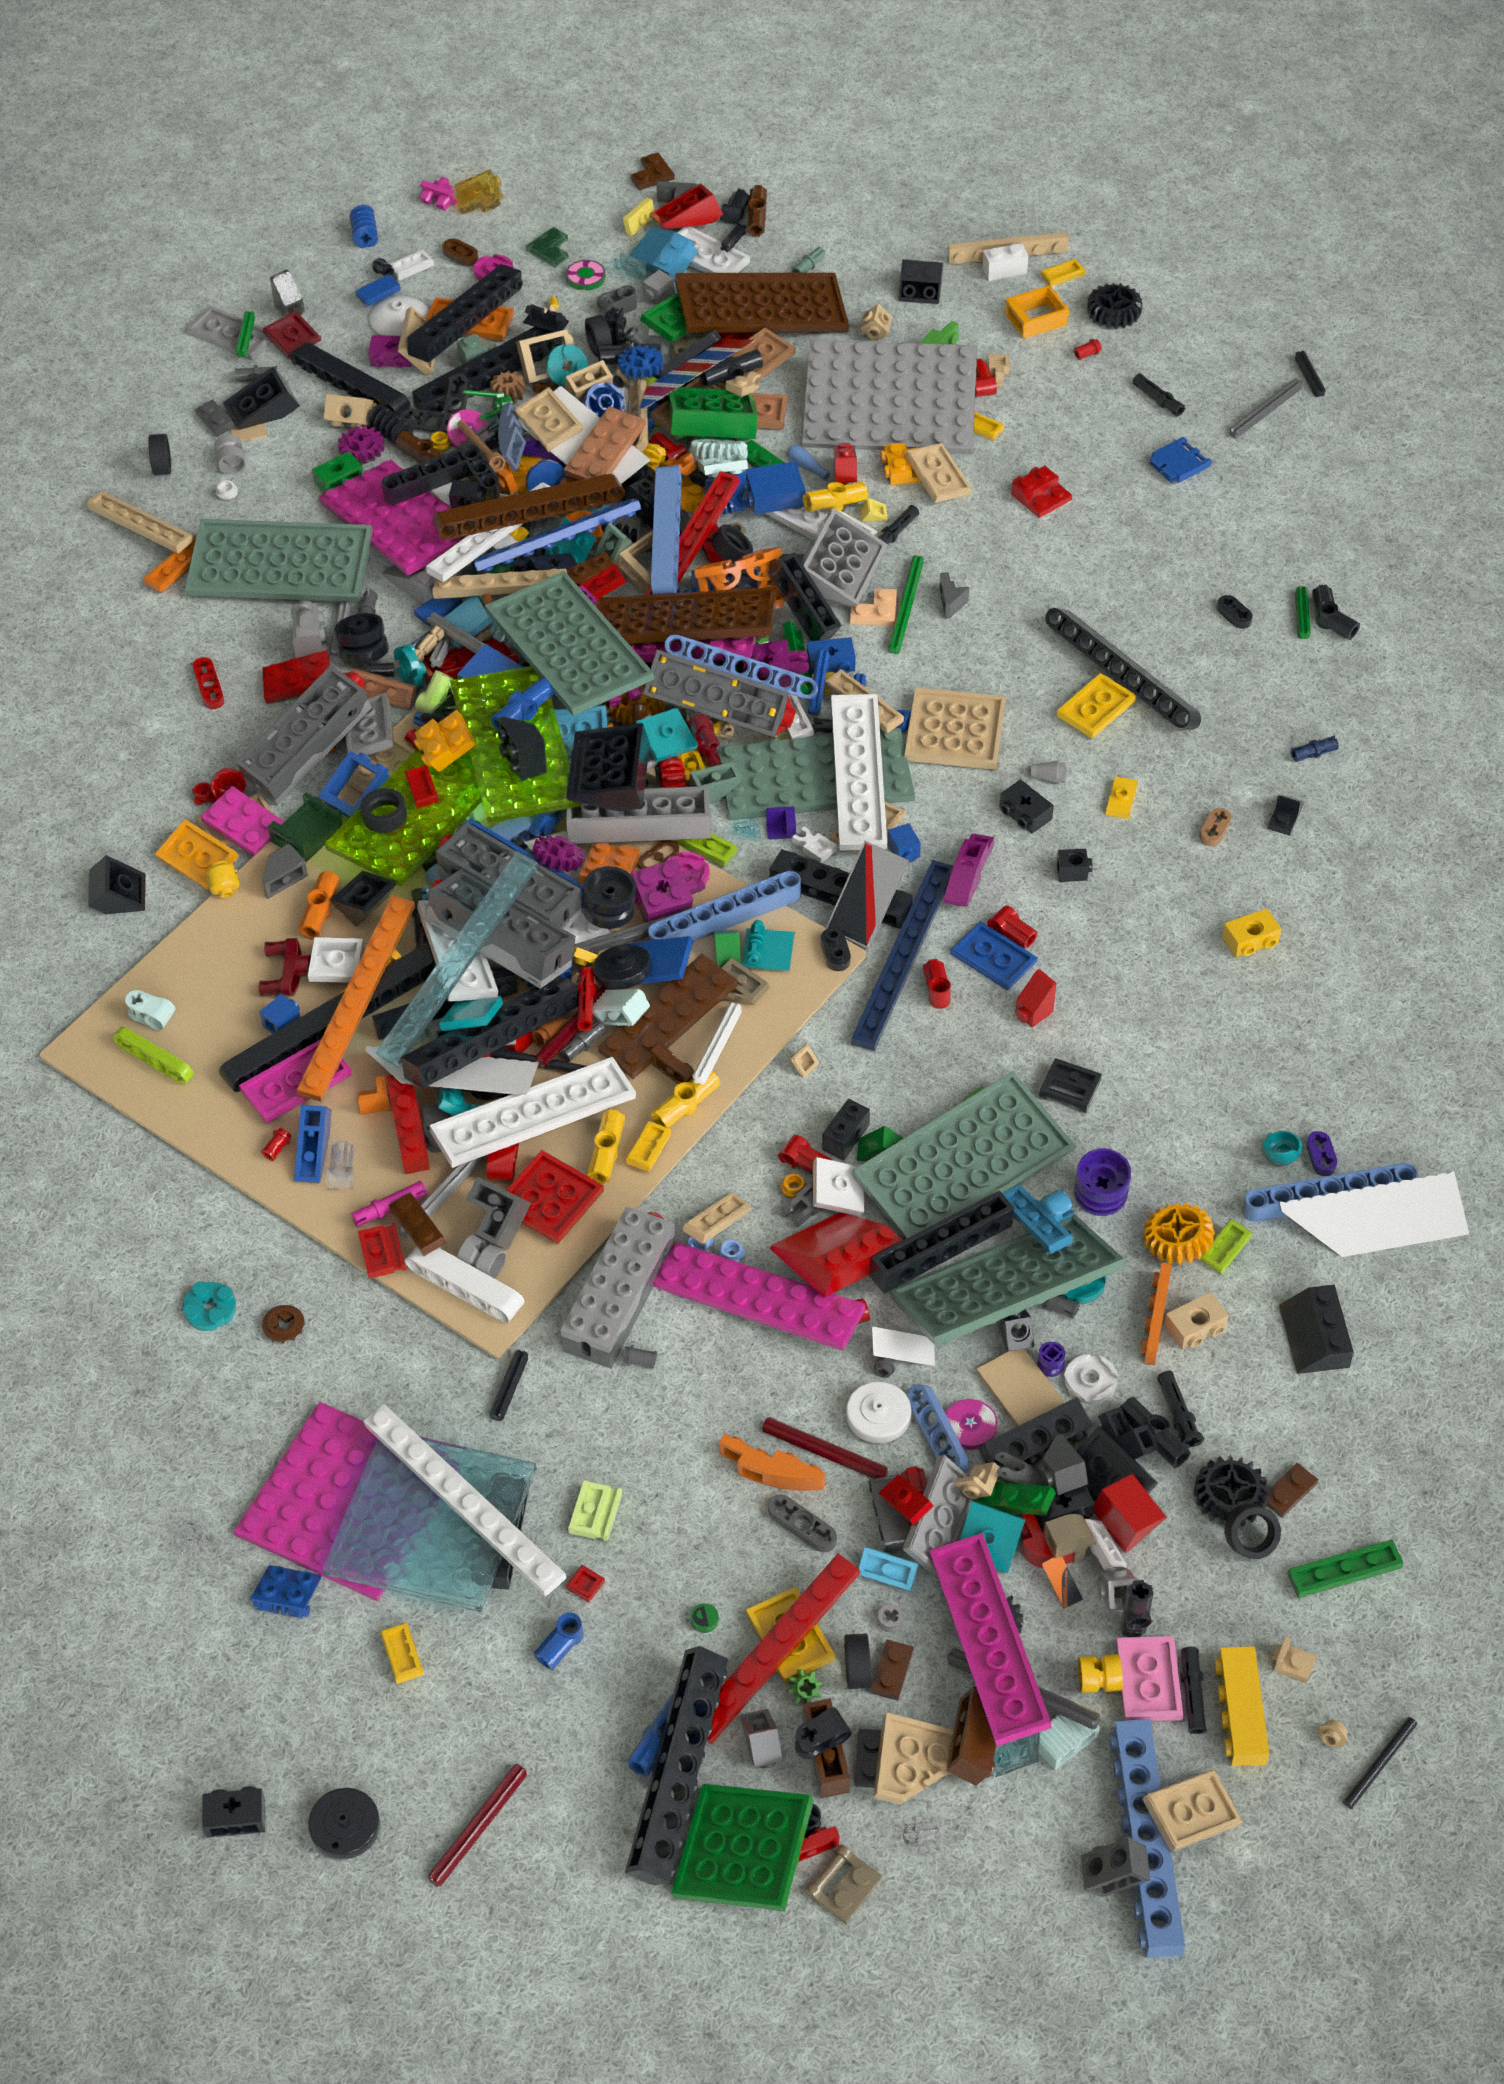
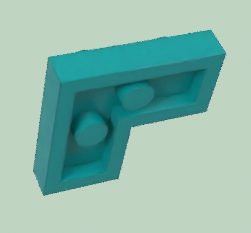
[437,1087,479,1116]

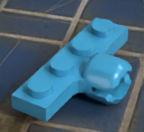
[1003,1184,1074,1254]

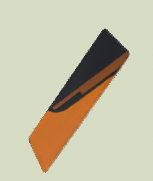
[1042,1557,1083,1609]

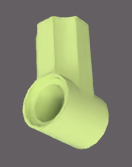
[415,670,454,713]

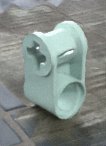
[125,990,176,1031]

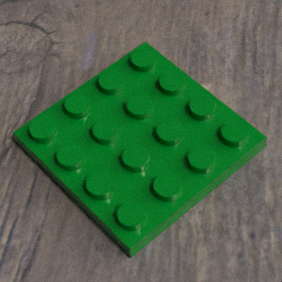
[671,1784,814,1911]

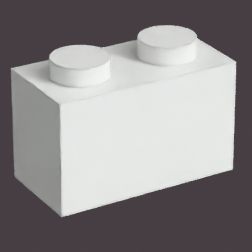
[982,243,1028,281]

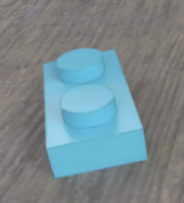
[859,1546,919,1591]

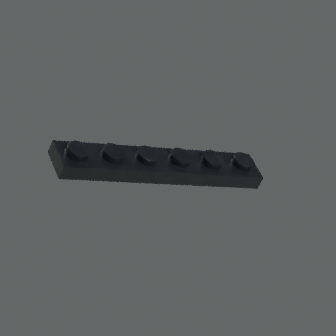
[372,969,518,1040]

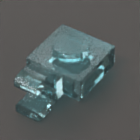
[614,253,647,282]

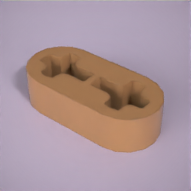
[1200,808,1231,846]

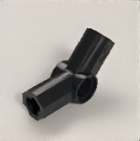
[1312,584,1360,640]

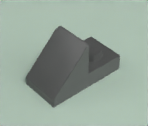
[657,181,697,202]
[939,572,969,619]

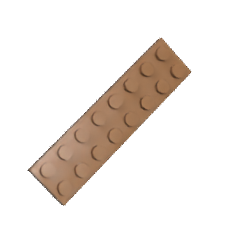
[651,328,796,439]

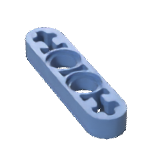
[907,1384,968,1472]

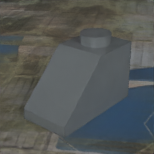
[262,844,308,899]
[1042,1434,1088,1495]
[740,1709,783,1768]

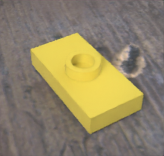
[623,198,655,237]

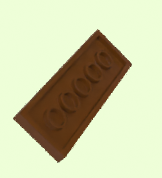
[597,953,738,1079]

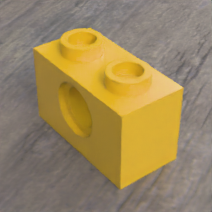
[1222,908,1281,958]

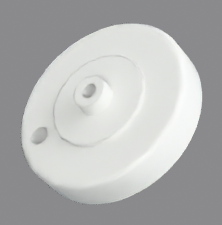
[846,1381,911,1443]

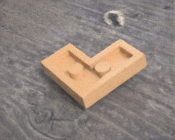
[850,588,897,626]

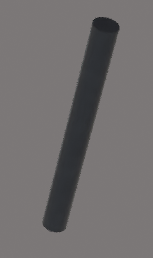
[1343,1717,1417,1809]

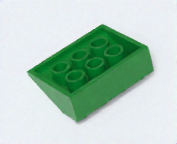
[667,387,758,441]

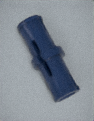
[1290,735,1339,762]

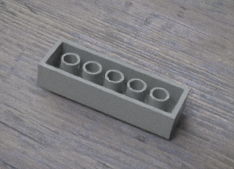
[566,786,711,844]

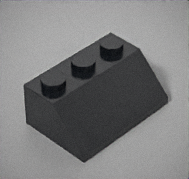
[1279,1284,1354,1374]

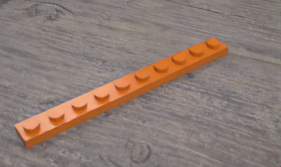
[297,895,415,1102]

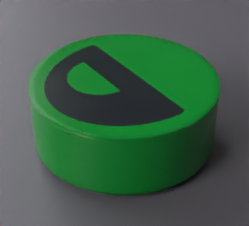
[690,1603,719,1633]

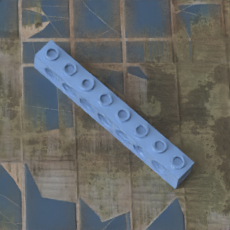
[1109,1719,1185,1958]

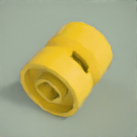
[1077,1654,1123,1694]

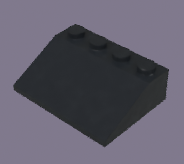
[566,723,650,812]

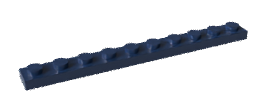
[851,860,953,1051]

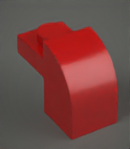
[1020,1514,1074,1568]

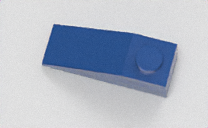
[294,1105,332,1183]

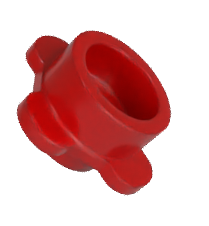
[192,782,216,805]

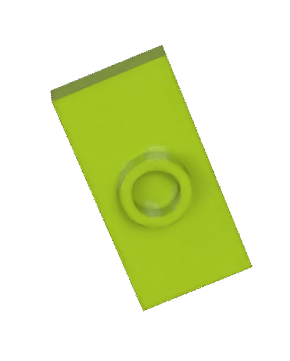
[1201,1219,1253,1275]

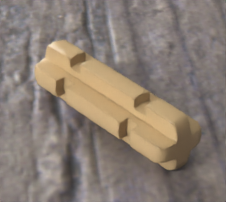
[415,626,444,662]

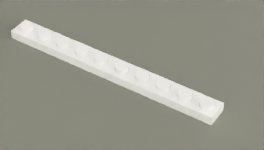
[363,1404,566,1597]

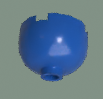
[582,382,626,417]

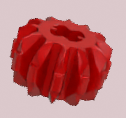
[659,758,686,788]

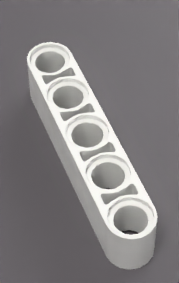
[405,1246,525,1323]

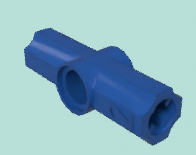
[491,678,554,731]
[627,1694,694,1777]

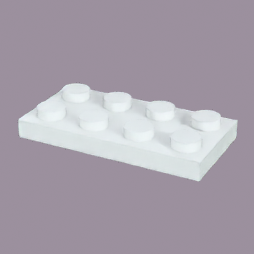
[678,226,750,273]

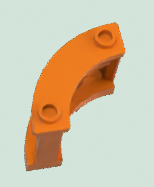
[694,547,786,609]

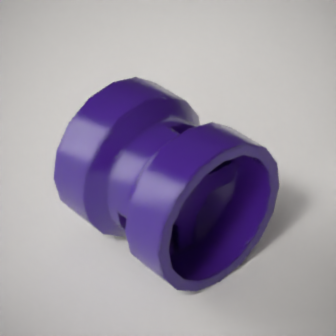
[1037,1341,1066,1377]

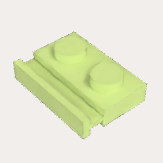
[568,1481,622,1542]

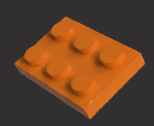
[579,843,640,884]

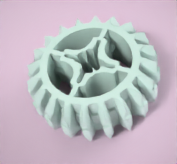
[690,438,748,463]

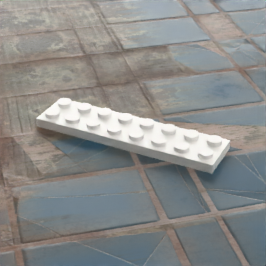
[831,694,887,850]
[430,1057,636,1168]

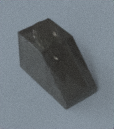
[270,269,305,317]

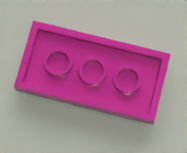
[239,1039,352,1124]

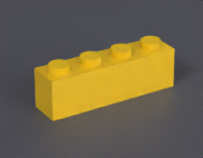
[1214,1646,1269,1766]

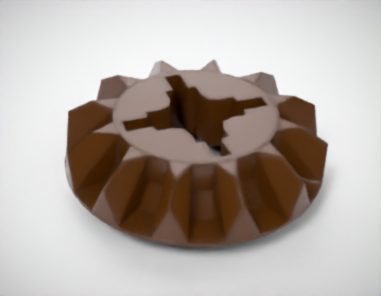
[262,1305,305,1344]

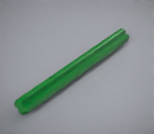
[888,555,924,654]

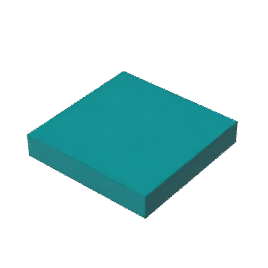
[439,996,503,1031]

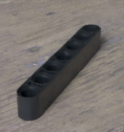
[290,342,410,416]

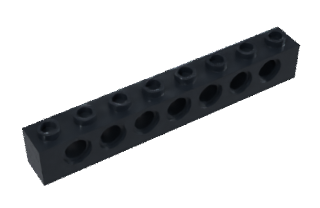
[407,264,523,363]
[412,327,562,419]
[400,976,579,1089]
[625,1646,728,1885]

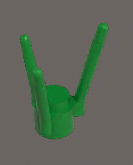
[463,390,514,420]

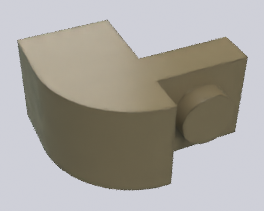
[1043,1514,1096,1563]

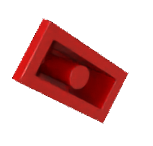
[1015,969,1057,1028]

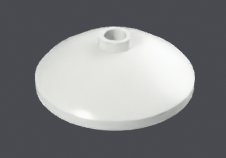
[369,296,429,336]

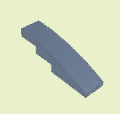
[498,402,526,472]

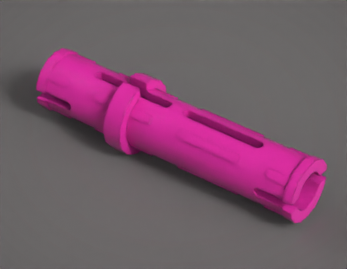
[350,1180,427,1228]

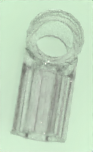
[326,1141,354,1190]

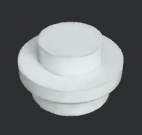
[216,480,238,500]

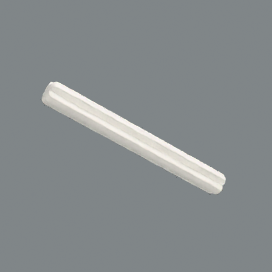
[692,1003,742,1085]

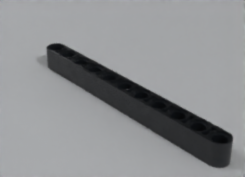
[219,942,439,1092]

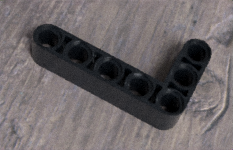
[381,445,500,505]

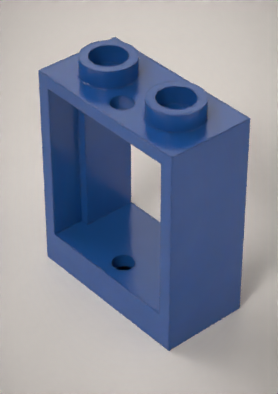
[318,751,393,826]

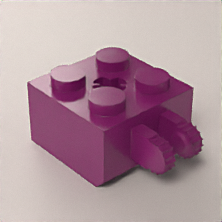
[743,639,809,688]
[631,858,706,922]

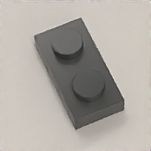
[195,399,235,437]

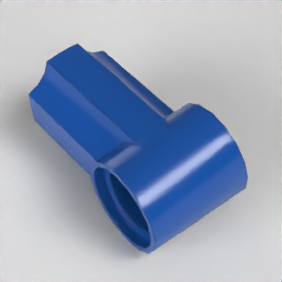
[533,1612,584,1671]

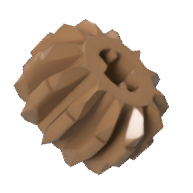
[490,370,526,404]

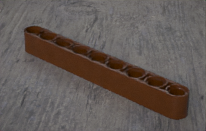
[432,474,625,540]

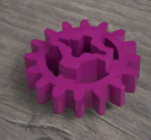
[338,426,385,464]
[532,835,585,872]

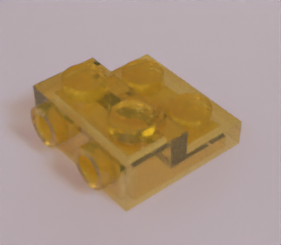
[455,169,504,215]

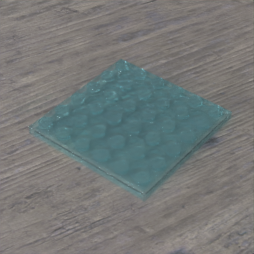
[322,1436,537,1613]

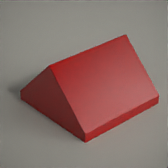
[1093,1474,1167,1553]

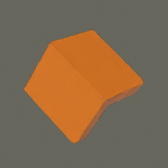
[357,1076,391,1115]

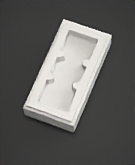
[390,250,434,281]
[1085,1519,1127,1571]

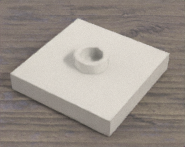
[813,1157,864,1216]

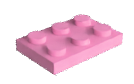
[1116,1636,1183,1721]

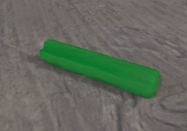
[235,311,256,358]
[1295,586,1311,639]

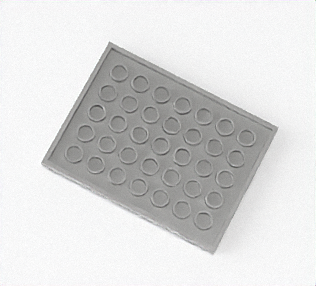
[802,340,977,454]

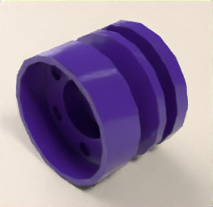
[1074,1148,1131,1216]

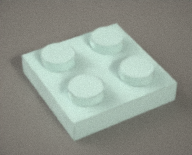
[698,453,748,477]

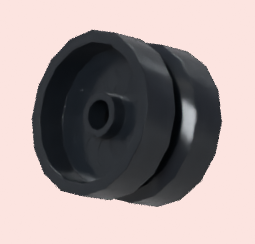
[334,613,389,665]
[582,866,637,929]

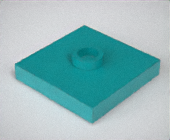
[636,708,698,763]
[960,1501,1026,1573]

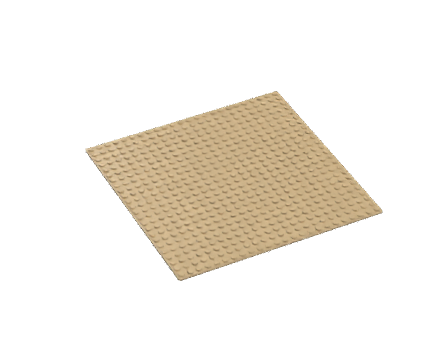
[40,708,866,1358]

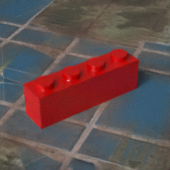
[386,1075,430,1174]

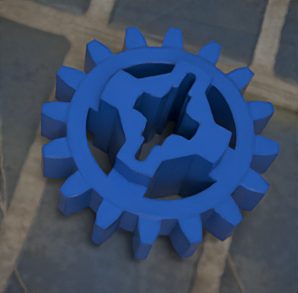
[618,345,664,380]

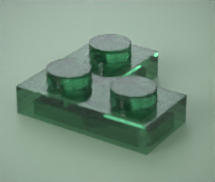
[526,227,569,268]

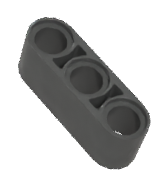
[868,1475,910,1552]

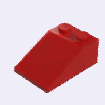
[650,183,723,229]

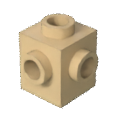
[860,303,892,341]

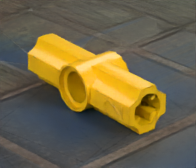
[802,482,868,512]
[651,1071,720,1128]
[587,1109,625,1185]

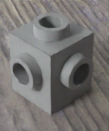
[1098,1566,1139,1610]

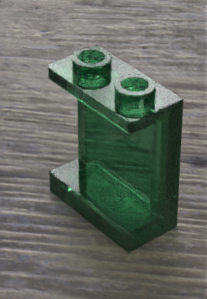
[267,793,343,863]

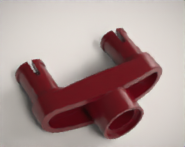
[687,714,722,767]
[258,938,311,996]

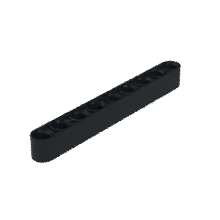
[1045,608,1201,730]

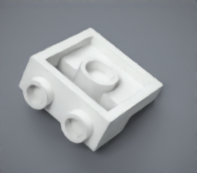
[308,937,365,983]

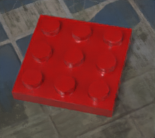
[506,1150,604,1245]

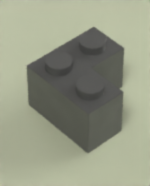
[466,1177,531,1250]

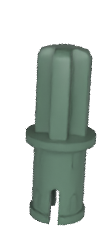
[792,247,826,273]

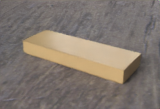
[682,1192,751,1244]

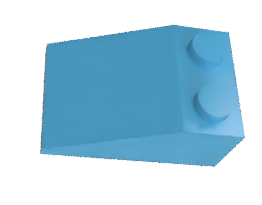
[627,227,698,284]

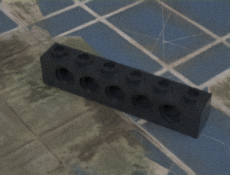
[769,849,913,929]
[869,1190,1015,1294]

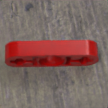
[193,657,224,710]

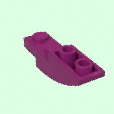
[944,833,994,907]

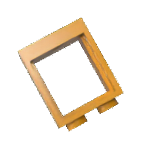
[1005,285,1070,338]

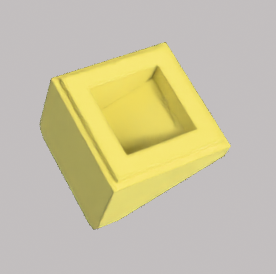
[860,498,887,522]

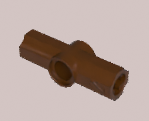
[747,185,767,237]
[395,431,443,464]

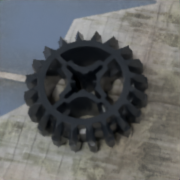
[1087,282,1143,329]
[1193,1455,1269,1527]

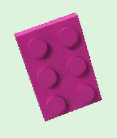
[201,786,286,857]

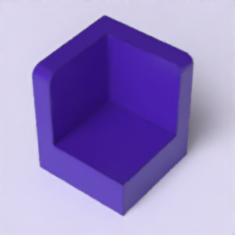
[766,806,796,840]

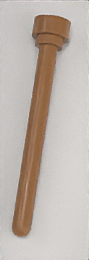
[457,420,505,472]

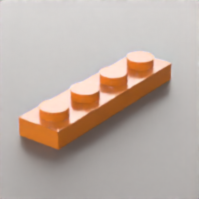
[144,534,197,593]
[1140,1263,1172,1366]

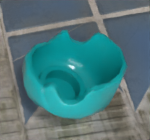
[1262,1131,1302,1166]

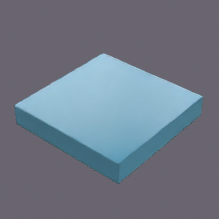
[444,596,493,649]

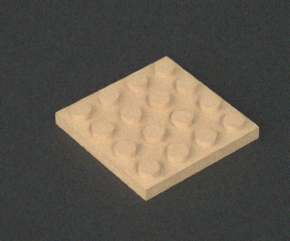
[904,687,1006,770]

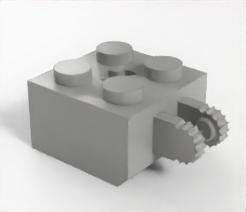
[291,600,328,658]

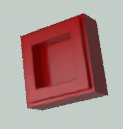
[566,1565,605,1603]

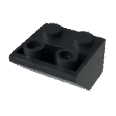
[898,259,944,304]
[497,716,547,781]

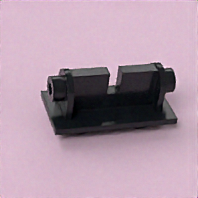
[523,304,569,332]
[604,308,626,345]

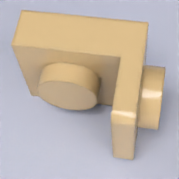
[955,1462,1000,1499]
[1272,1636,1317,1683]

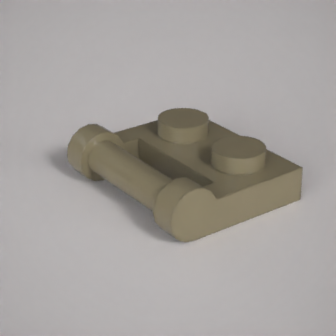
[803,1844,882,1925]

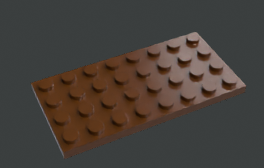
[675,273,849,333]
[596,587,777,645]

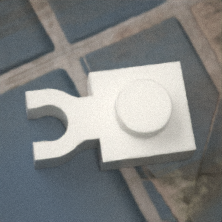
[792,827,836,863]

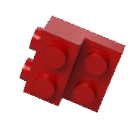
[1011,465,1072,518]

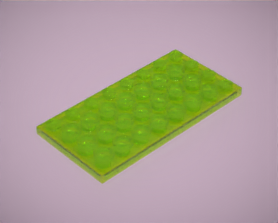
[450,666,581,824]
[324,741,511,886]

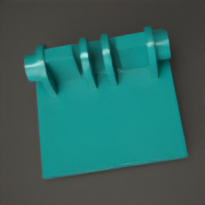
[544,517,597,564]
[741,920,795,971]

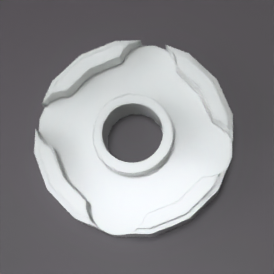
[1064,1354,1118,1403]

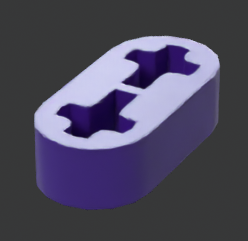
[1306,1131,1337,1176]

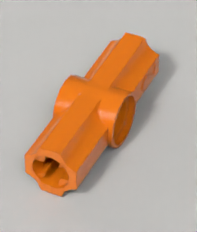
[298,871,340,939]

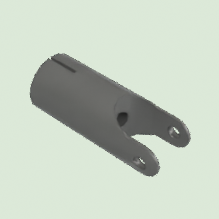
[995,1452,1046,1486]

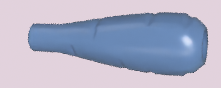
[787,445,830,480]

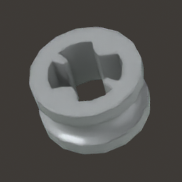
[878,1604,903,1632]

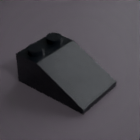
[223,366,300,430]

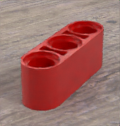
[486,1143,519,1182]

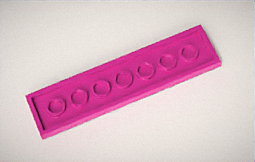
[654,1242,865,1351]
[929,1533,1052,1746]

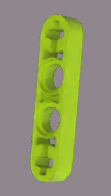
[112,1026,194,1085]

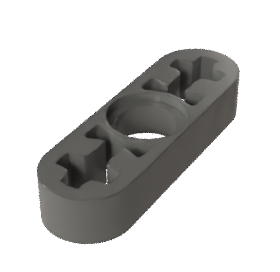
[768,1494,837,1553]

